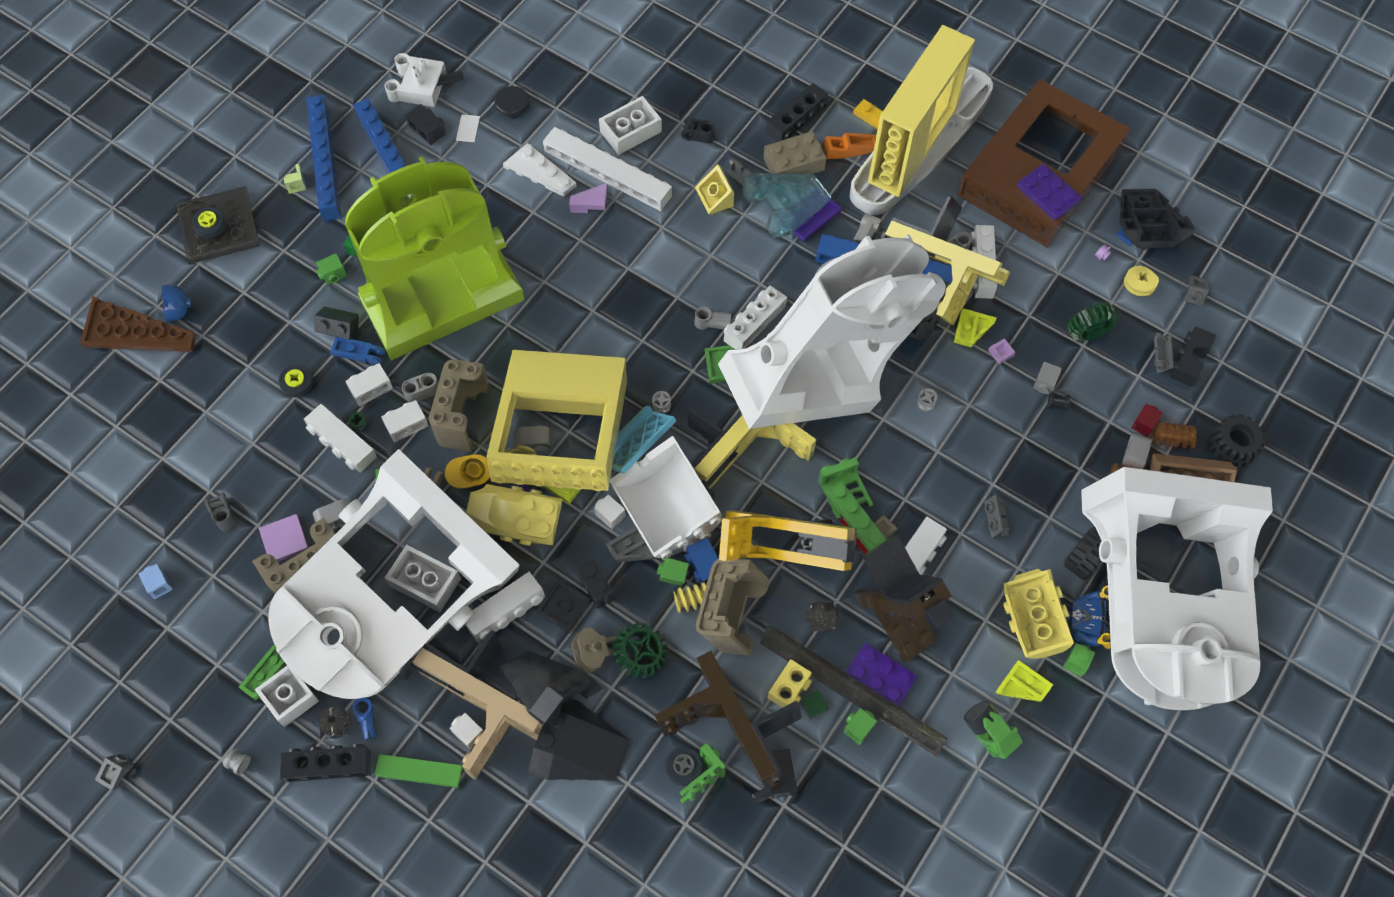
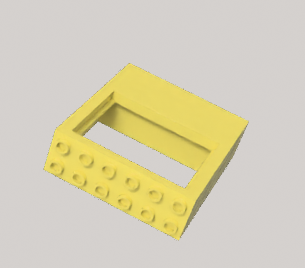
[868,25,975,197]
[486,350,627,491]

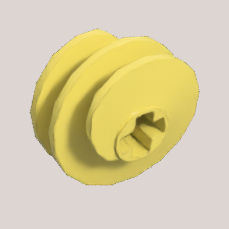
[1124,266,1159,296]

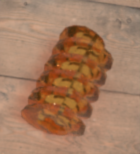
[1152,421,1197,450]

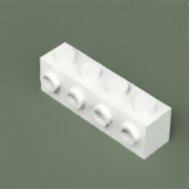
[971,225,997,298]
[724,286,787,350]
[304,404,377,473]
[465,572,545,644]

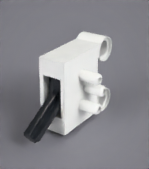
[385,53,464,107]

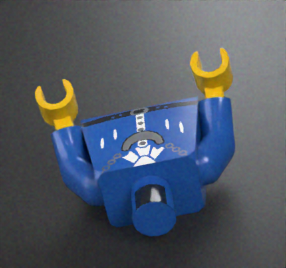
[1066,586,1111,649]

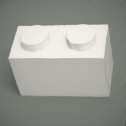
[346,363,393,406]
[381,400,428,443]

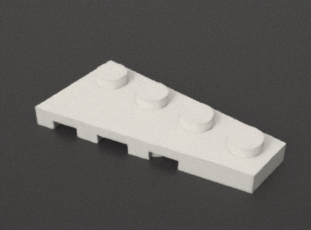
[503,143,576,197]

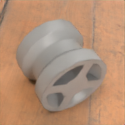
[917,388,938,412]
[652,391,671,414]
[223,748,251,775]

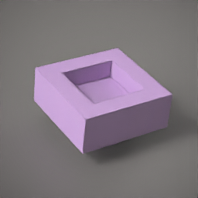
[988,339,1016,364]

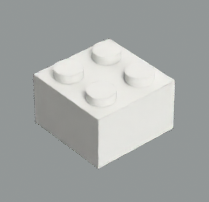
[255,665,319,727]

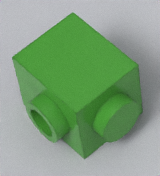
[316,254,347,285]
[657,557,689,586]
[1062,643,1095,677]
[843,708,877,745]

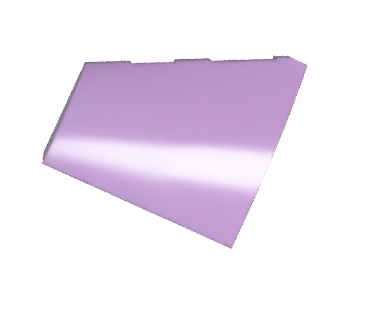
[569,184,608,213]

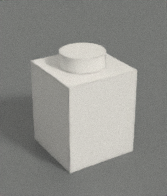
[594,495,626,530]
[450,713,484,750]

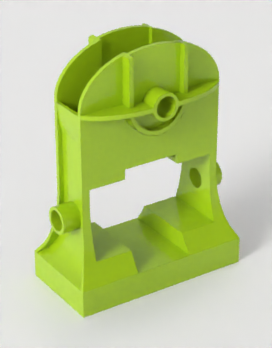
[345,156,524,360]

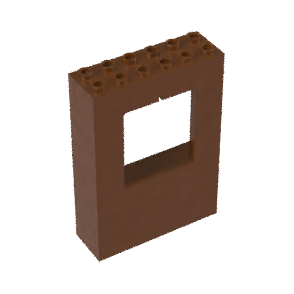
[957,79,1130,248]

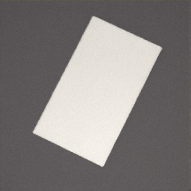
[456,115,480,142]

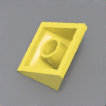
[695,165,734,215]

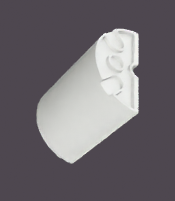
[610,436,722,560]

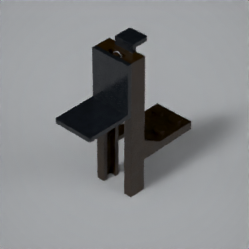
[854,535,954,662]
[654,651,802,805]

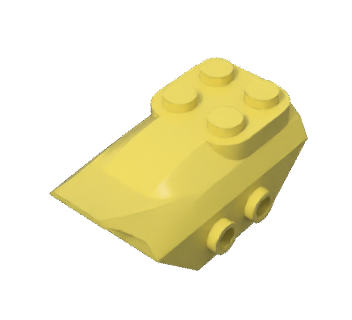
[466,484,563,546]
[1004,569,1074,659]

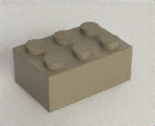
[764,131,826,185]

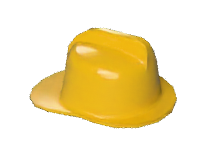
[445,455,490,488]

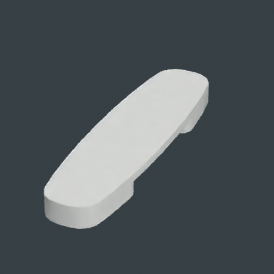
[850,67,993,215]

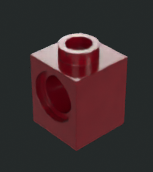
[1131,403,1163,438]

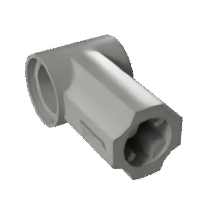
[853,213,882,243]
[694,306,731,330]

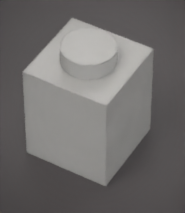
[1033,362,1062,394]

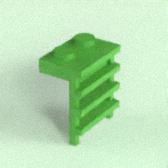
[818,457,873,520]
[679,743,726,804]

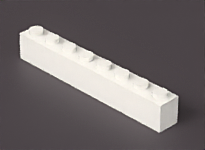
[543,127,672,211]

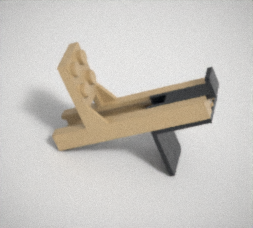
[400,630,542,780]

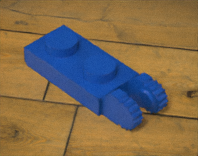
[330,337,386,365]

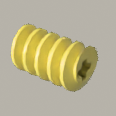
[674,583,706,614]

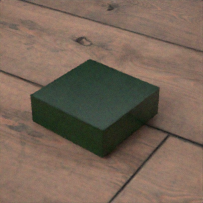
[800,690,829,719]

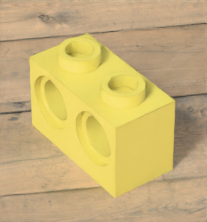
[768,659,812,708]

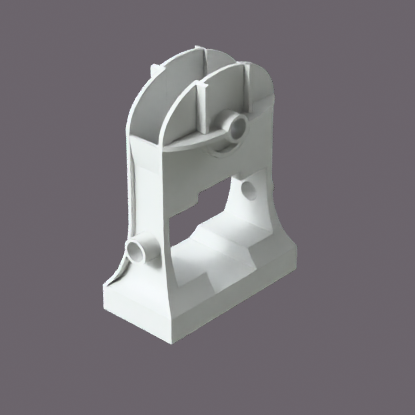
[718,234,946,429]
[269,449,519,699]
[1081,467,1273,710]

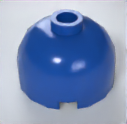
[161,285,191,321]

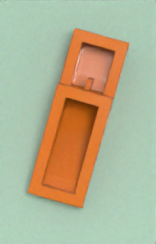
[821,133,876,159]

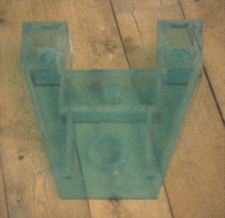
[742,173,831,239]

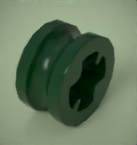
[348,412,367,431]

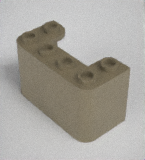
[429,359,489,452]
[252,517,345,594]
[696,559,770,656]

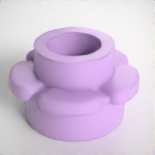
[1095,244,1111,261]

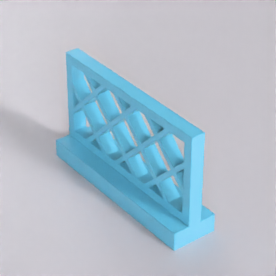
[594,406,676,474]

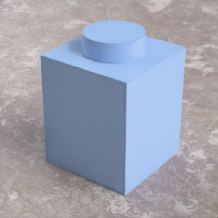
[138,564,173,600]

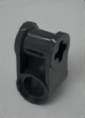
[681,118,715,143]

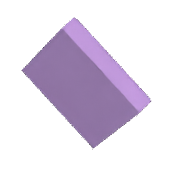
[259,514,309,562]

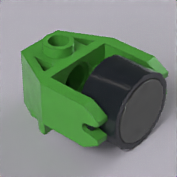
[964,701,1023,759]

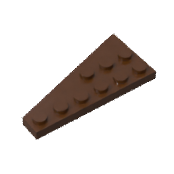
[80,296,196,352]

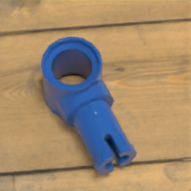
[353,697,377,740]

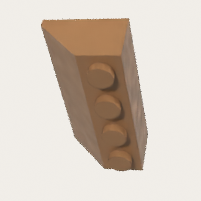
[1149,453,1237,482]

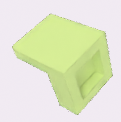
[284,164,306,194]

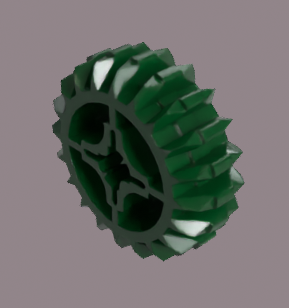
[1067,303,1119,342]
[613,623,668,678]

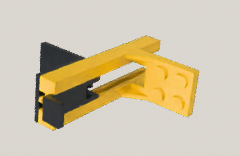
[719,510,857,571]

